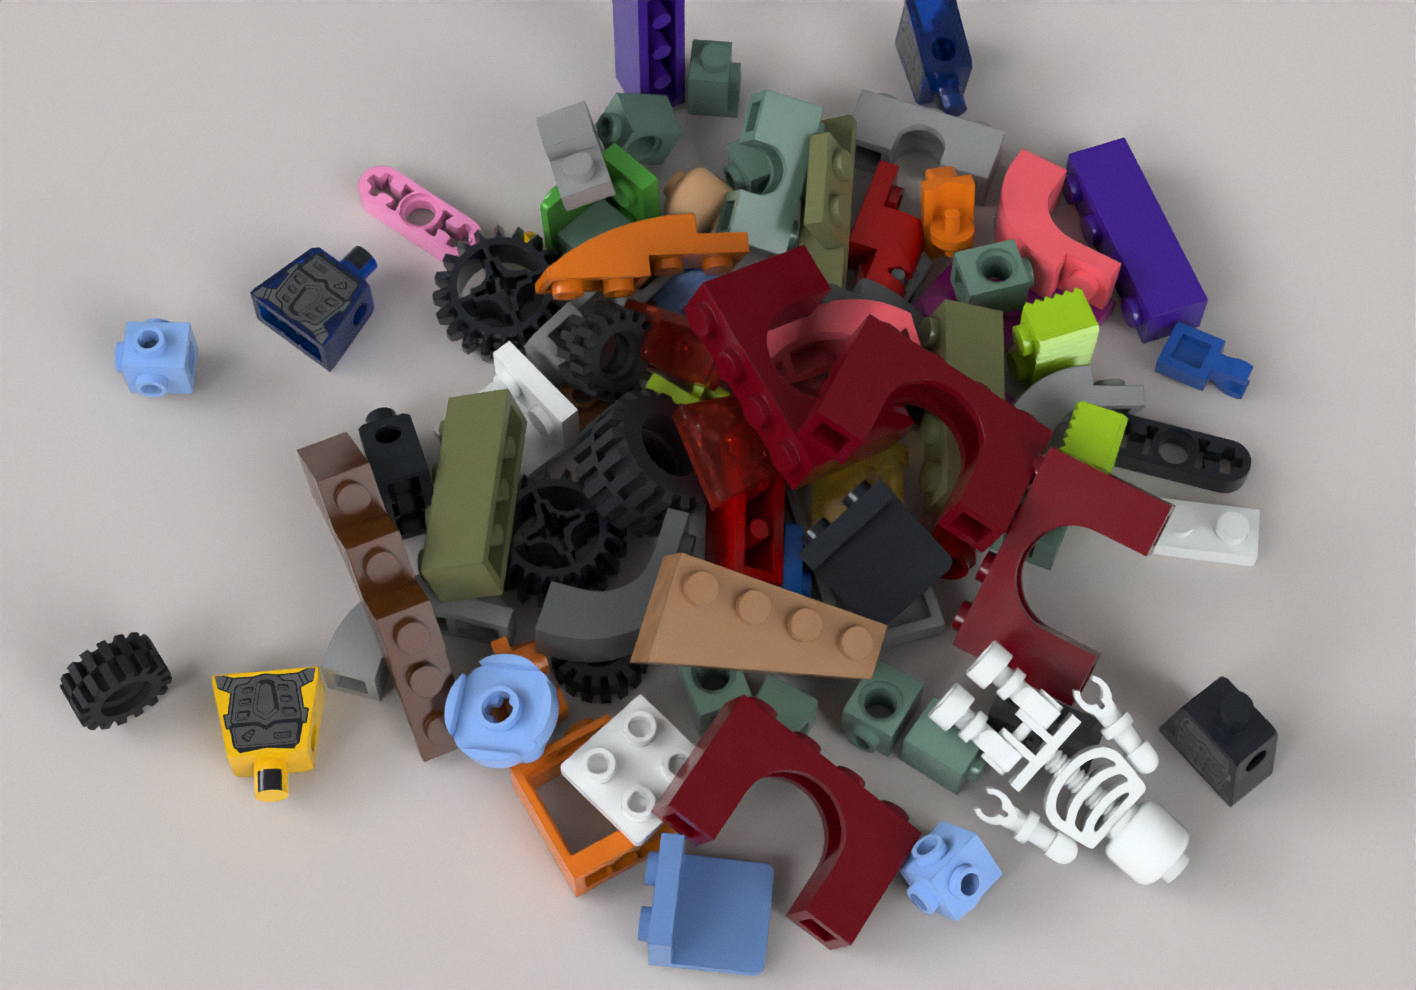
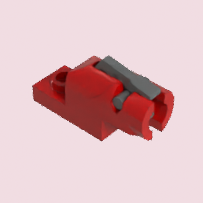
[847,160,932,303]

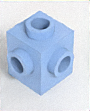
[115,318,198,397]
[899,820,1003,922]

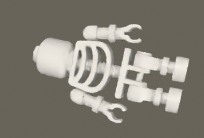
[928,640,1190,885]

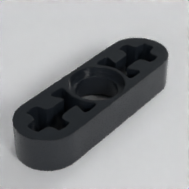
[1114,413,1251,493]

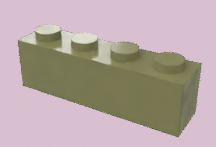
[918,299,1005,515]
[418,389,527,603]

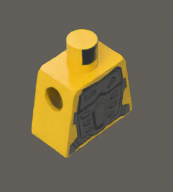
[212,666,325,802]

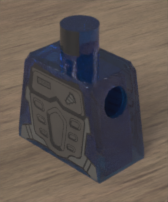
[895,0,973,117]
[250,246,378,372]

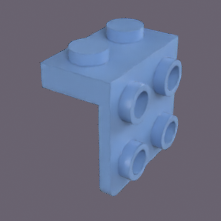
[638,833,774,976]

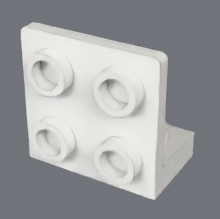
[434,341,580,488]
[561,694,695,846]

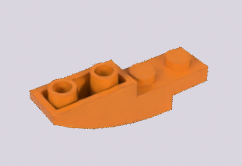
[535,213,750,300]

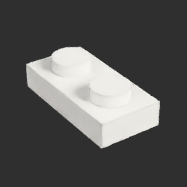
[1152,497,1260,567]

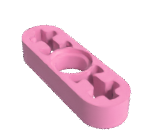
[358,166,481,262]

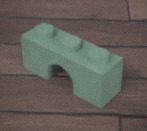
[715,90,825,258]

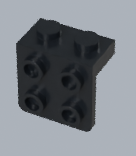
[798,479,952,625]

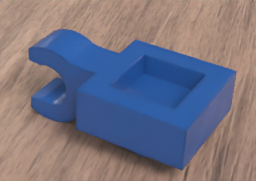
[1155,321,1254,399]

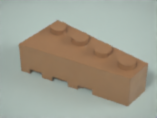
[630,553,888,680]

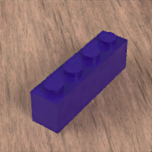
[612,0,685,108]
[1062,137,1208,344]

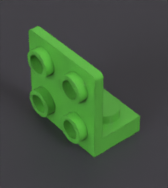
[540,142,660,257]

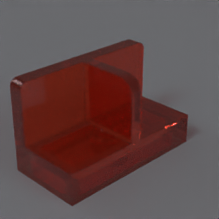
[624,298,721,392]

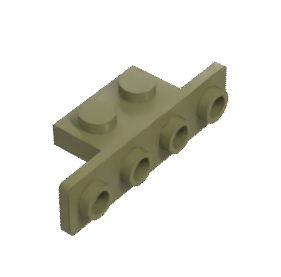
[798,115,857,290]

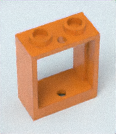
[509,714,675,898]

